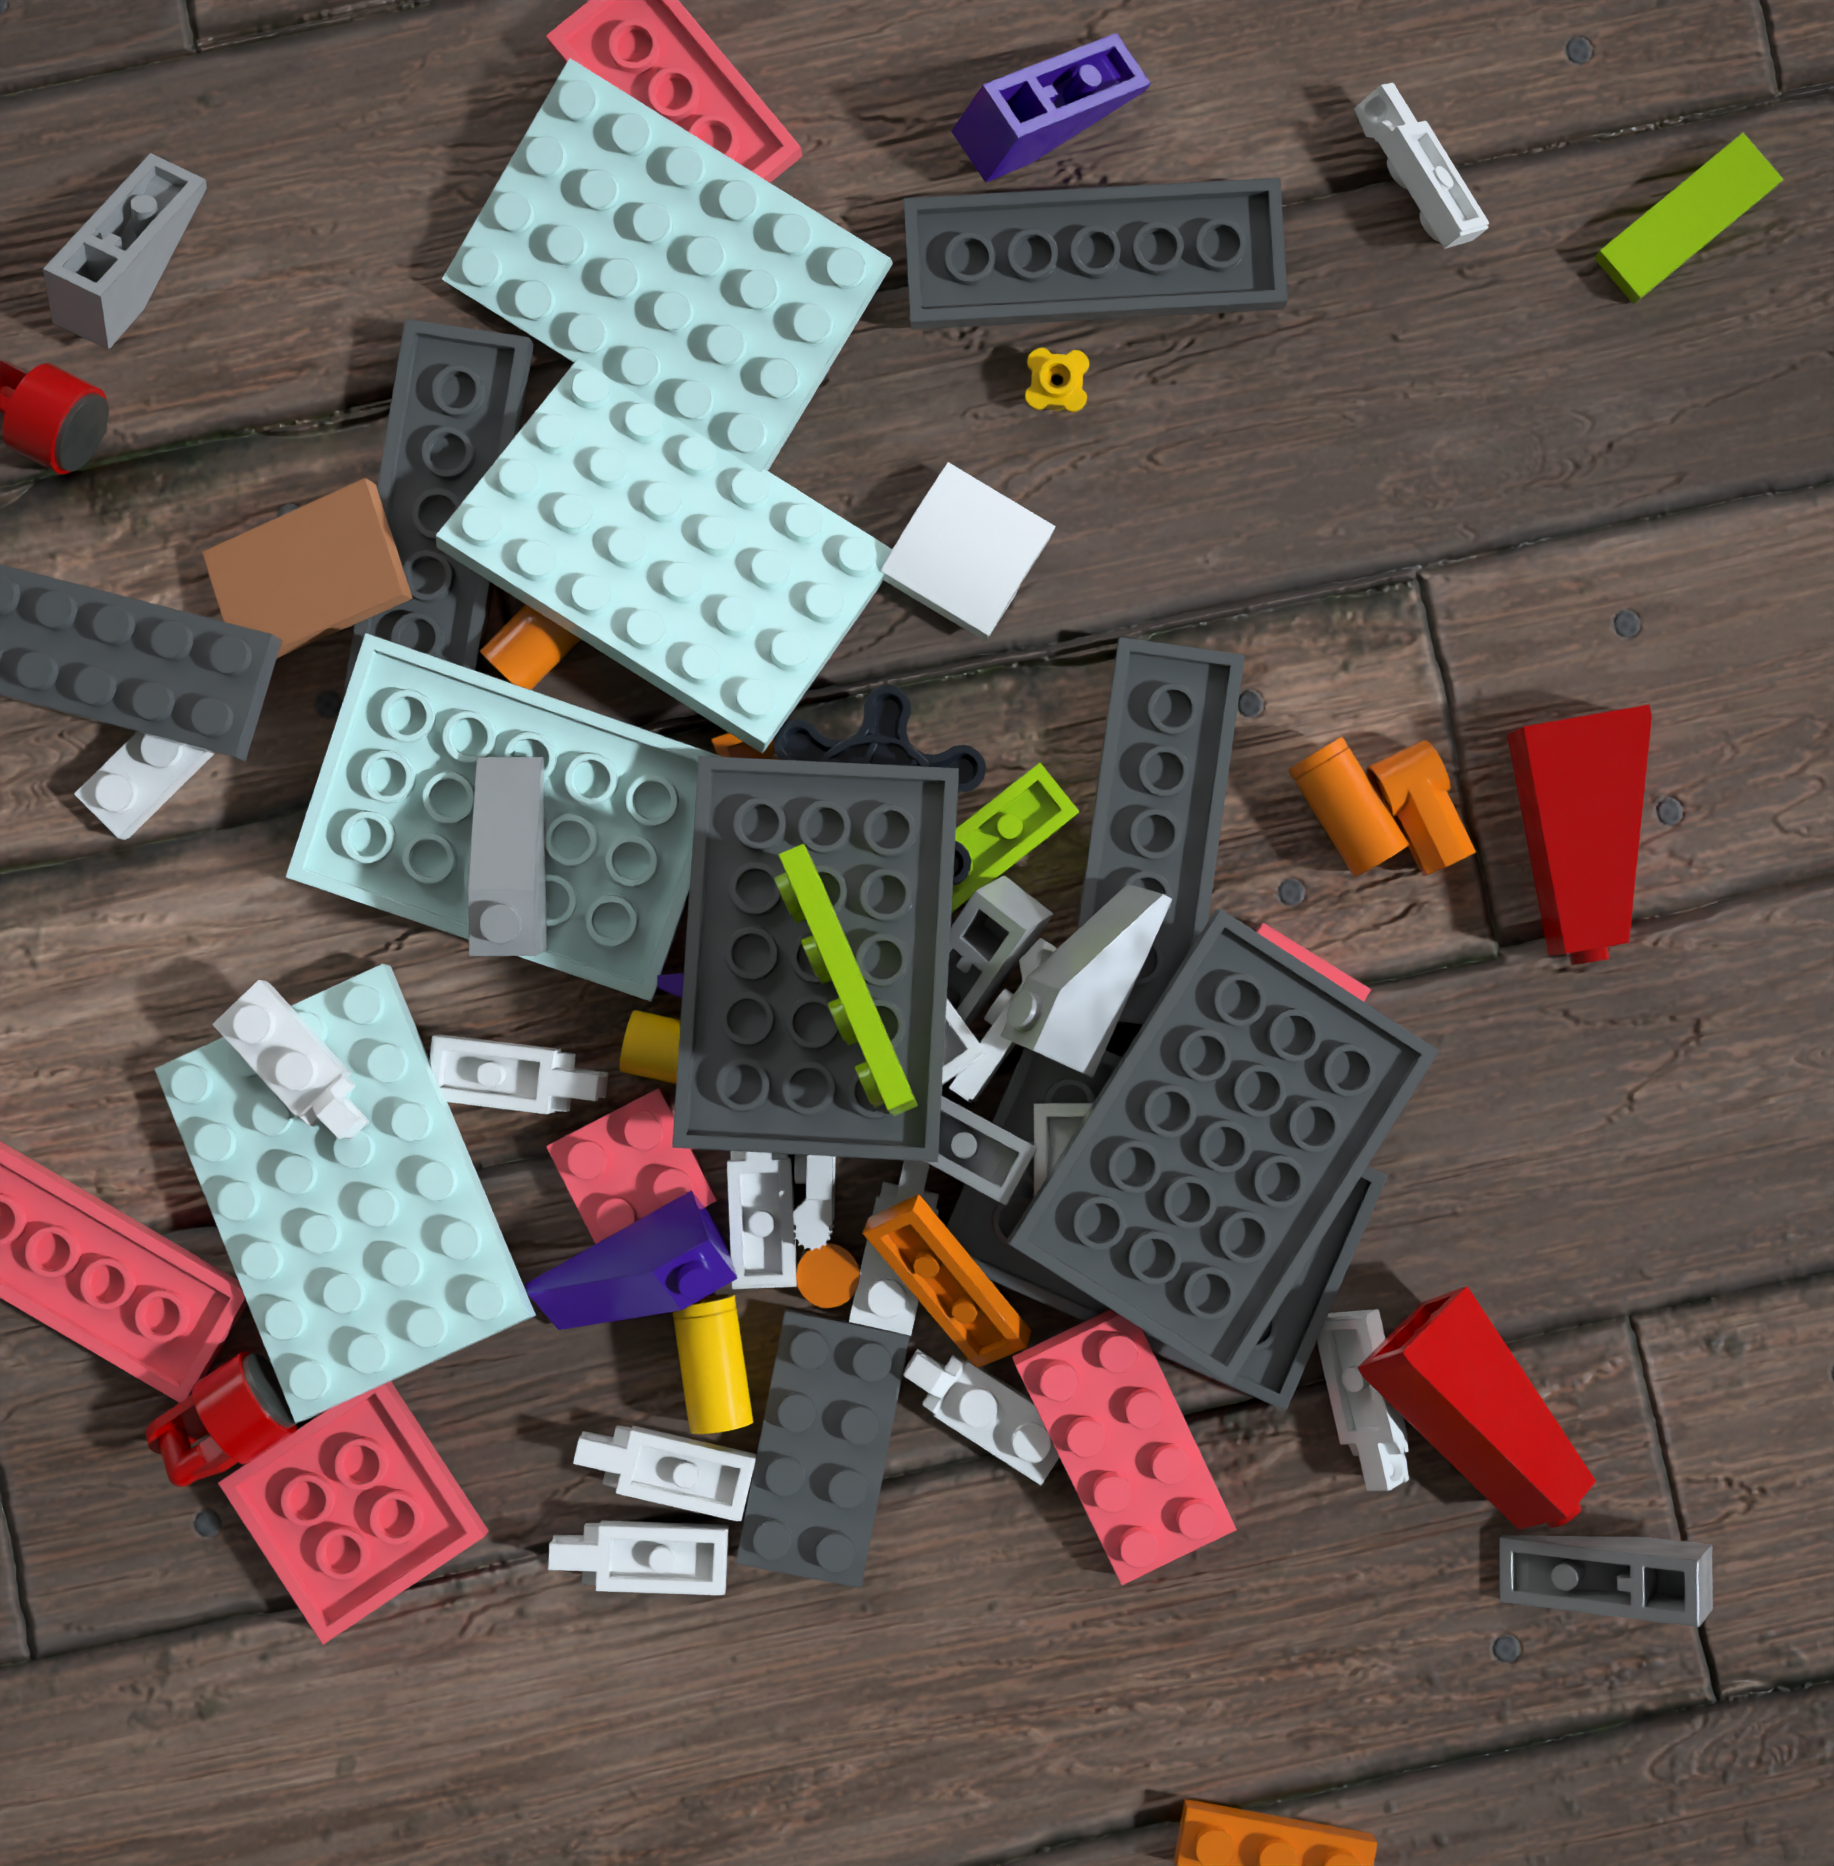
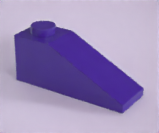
[951,33,1151,183]
[525,1190,738,1330]

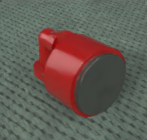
[0,360,109,474]
[145,1351,298,1487]

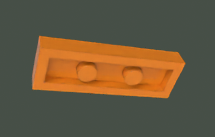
[862,1194,1032,1368]
[1174,1799,1377,1866]

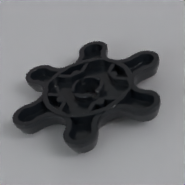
[774,685,986,886]

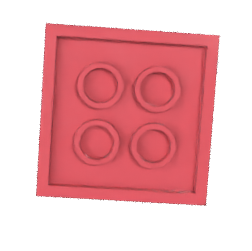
[218,1382,489,1645]

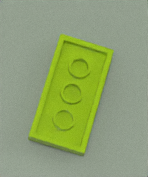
[774,844,918,1116]

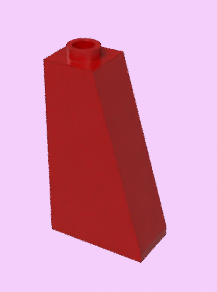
[1507,704,1652,965]
[1357,1286,1596,1530]

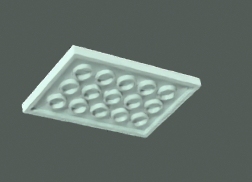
[442,58,893,473]
[436,358,893,754]
[286,633,723,1001]
[155,964,536,1423]

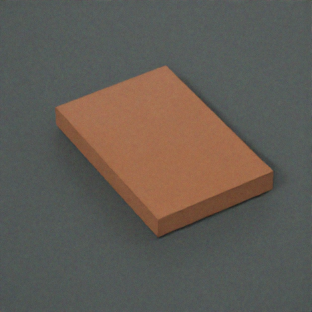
[202,478,413,658]

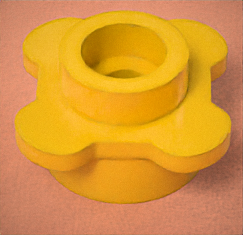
[1025,348,1089,413]

